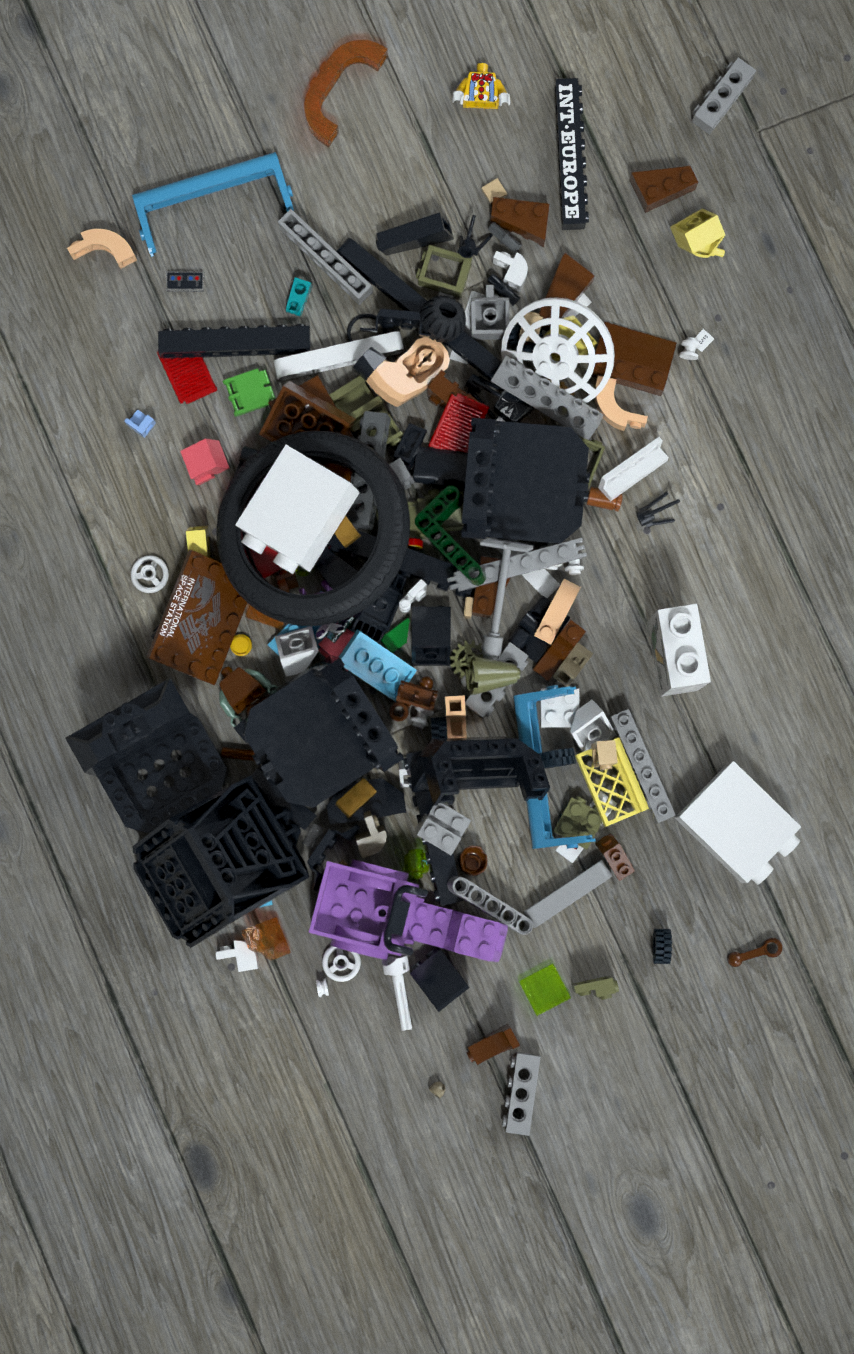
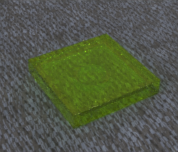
[519,963,571,1016]

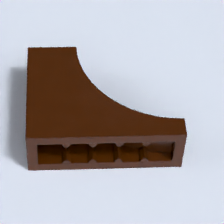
[533,620,586,682]
[466,1023,520,1065]

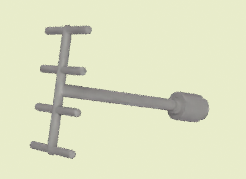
[480,537,535,661]

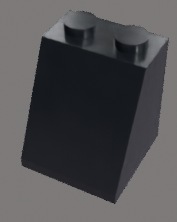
[412,605,451,666]
[410,948,470,1012]

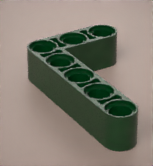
[415,486,486,586]

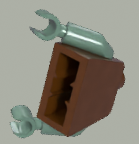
[219,667,278,727]

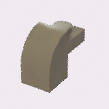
[553,643,593,687]
[355,810,387,858]

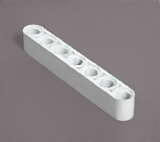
[274,332,405,381]

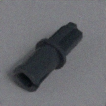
[487,274,521,306]

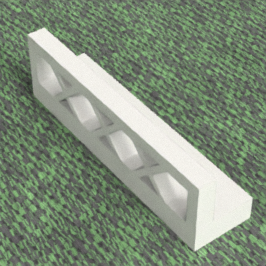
[598,437,669,501]

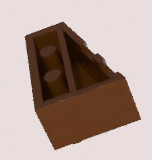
[629,166,699,213]
[490,197,549,247]
[427,369,479,411]
[472,556,511,618]

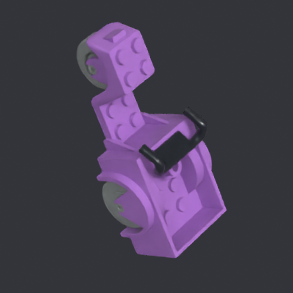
[309,859,508,962]

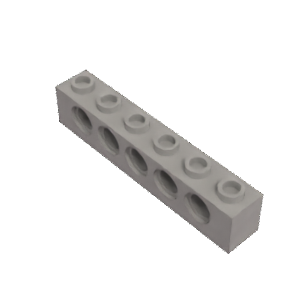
[278,209,373,305]
[491,355,603,440]
[609,709,676,824]

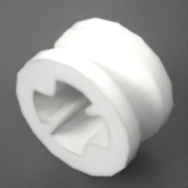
[316,978,329,997]

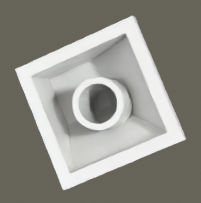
[275,626,318,677]
[570,700,616,757]

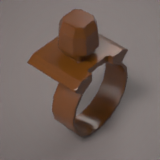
[276,569,299,593]

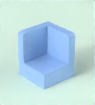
[124,410,156,438]

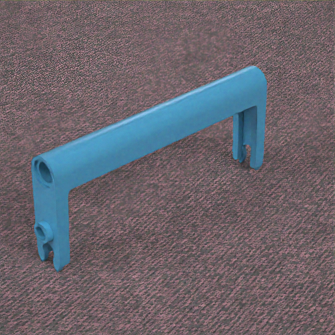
[132,152,294,257]
[513,685,596,849]

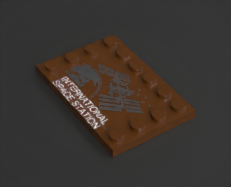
[146,550,247,686]

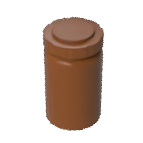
[587,486,623,512]

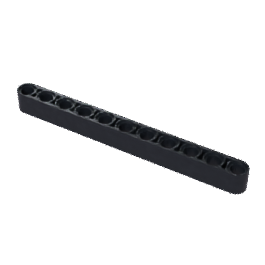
[336,237,502,381]

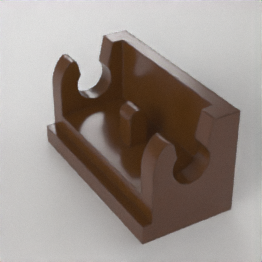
[395,680,438,711]

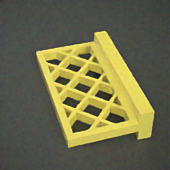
[575,737,649,827]

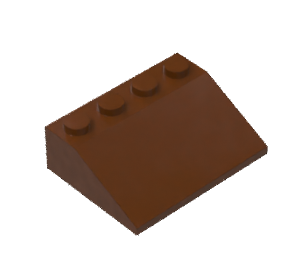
[591,322,677,396]
[259,381,355,469]

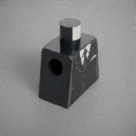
[494,390,535,423]

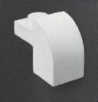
[493,251,528,292]
[216,940,259,972]

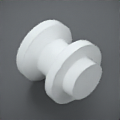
[679,337,700,360]
[565,558,584,575]
[411,707,434,729]

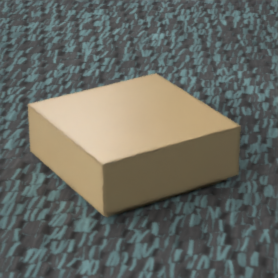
[481,178,507,205]
[464,597,473,619]

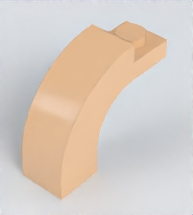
[67,229,137,269]
[594,375,648,431]
[534,579,581,644]
[445,695,467,738]

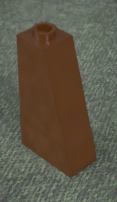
[539,253,595,331]

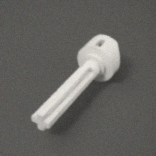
[382,955,412,1031]

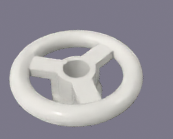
[131,556,169,593]
[322,946,361,982]

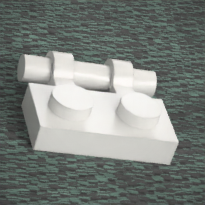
[399,579,427,613]

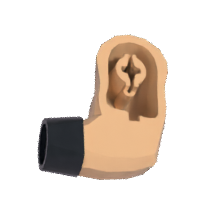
[353,337,450,407]

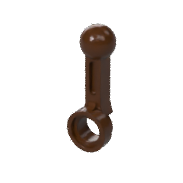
[389,676,434,721]
[727,938,783,967]

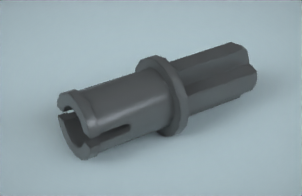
[488,222,523,254]

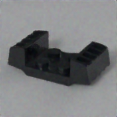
[343,573,407,644]

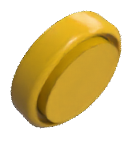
[230,634,252,656]

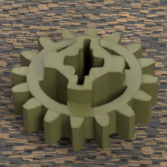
[450,640,483,680]

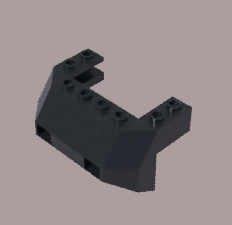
[411,736,550,806]

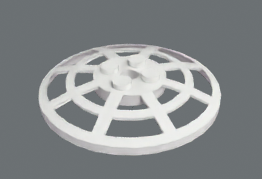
[501,297,615,403]

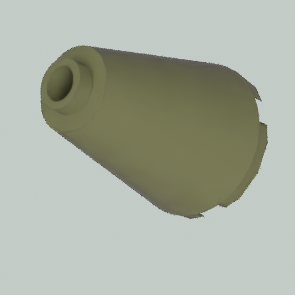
[465,656,520,695]

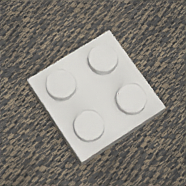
[541,689,580,728]

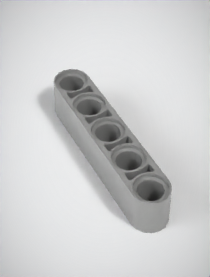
[523,860,613,928]
[447,876,533,935]

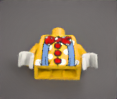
[452,63,510,109]

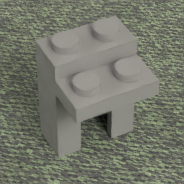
[415,803,471,855]

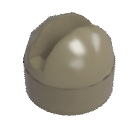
[428,1081,446,1099]

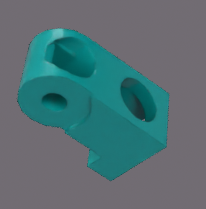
[286,277,313,317]

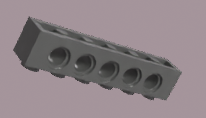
[346,411,391,530]

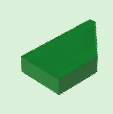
[381,618,410,653]

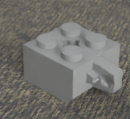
[471,285,510,340]

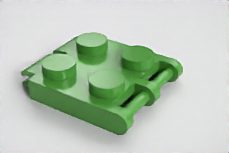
[222,368,276,417]

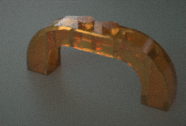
[304,40,388,148]

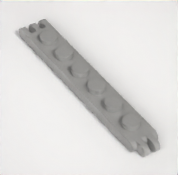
[447,538,587,592]

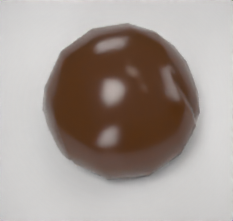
[458,845,487,876]

